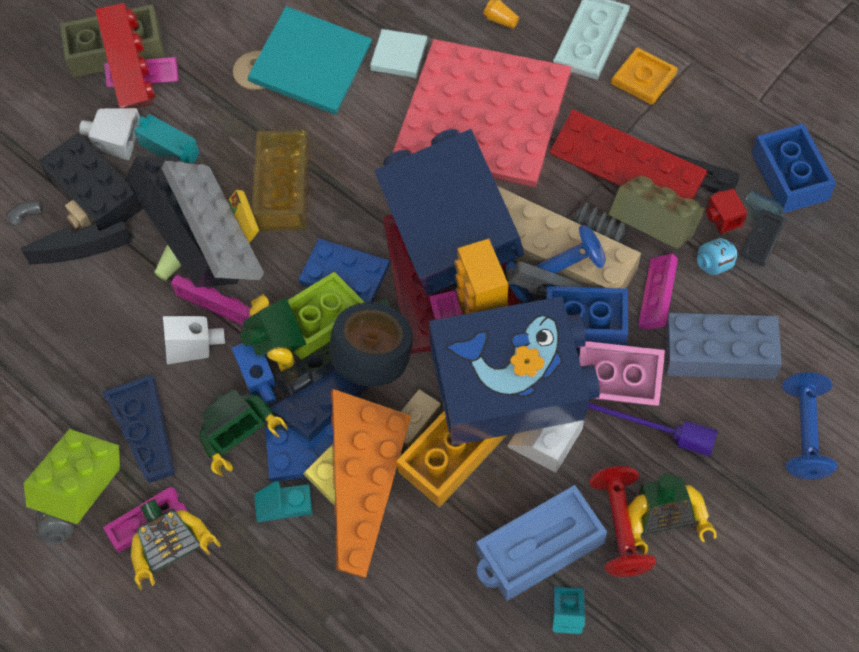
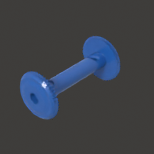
[505,225,606,303]
[782,372,837,479]

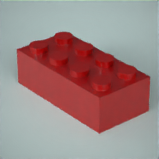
[95,3,156,109]

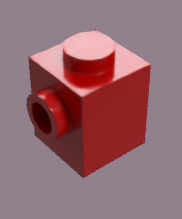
[706,188,748,234]

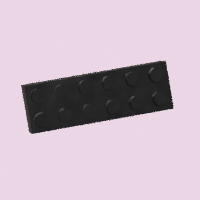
[125,156,239,287]

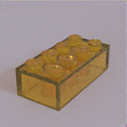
[252,130,310,231]

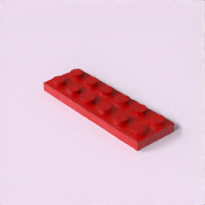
[549,109,707,199]

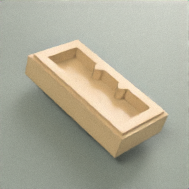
[401,389,441,448]

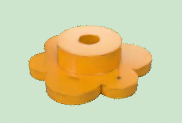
[511,346,545,377]

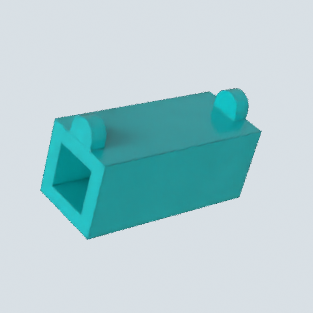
[134,114,199,164]

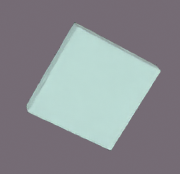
[370,29,428,78]

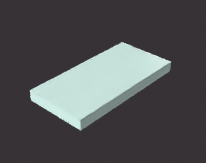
[553,0,630,80]

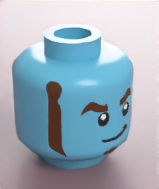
[697,238,737,275]

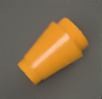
[483,0,520,29]

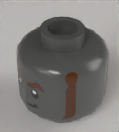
[35,511,74,544]

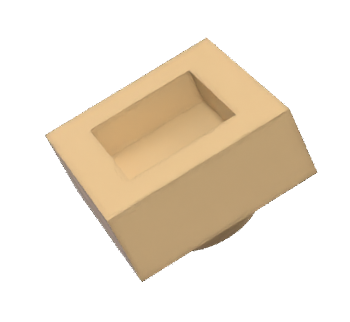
[65,200,92,230]

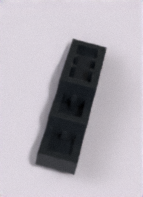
[21,221,132,265]

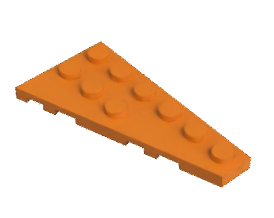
[331,389,411,578]

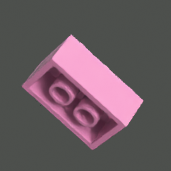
[579,341,665,406]

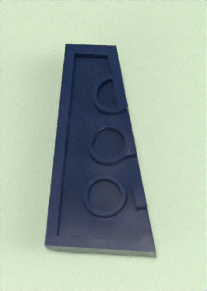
[270,370,370,442]
[102,374,175,483]

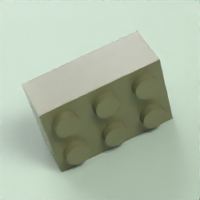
[608,176,705,249]

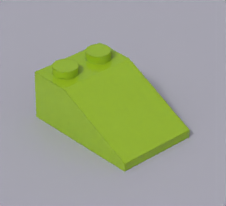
[288,272,365,360]

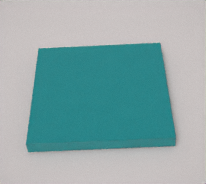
[248,6,372,115]

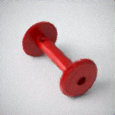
[589,466,656,577]

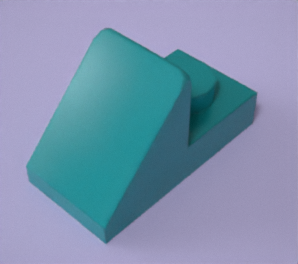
[254,481,313,522]
[553,587,585,634]

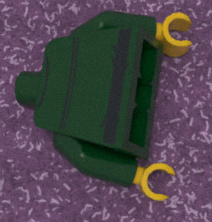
[199,390,288,476]

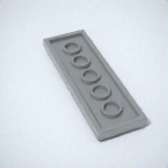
[162,161,264,280]

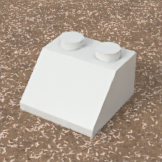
[508,420,584,473]

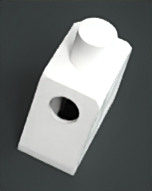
[79,108,140,160]
[163,316,225,364]

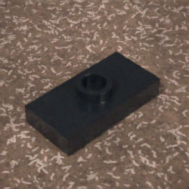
[740,209,787,267]

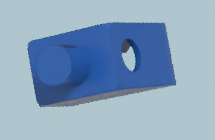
[232,343,277,405]

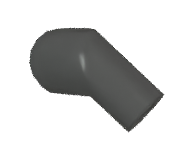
[6,201,43,226]

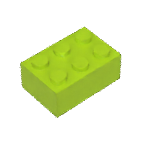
[24,429,120,524]

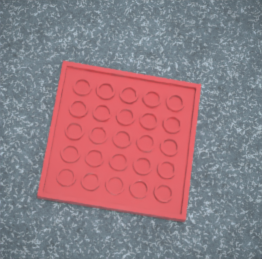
[393,39,571,187]

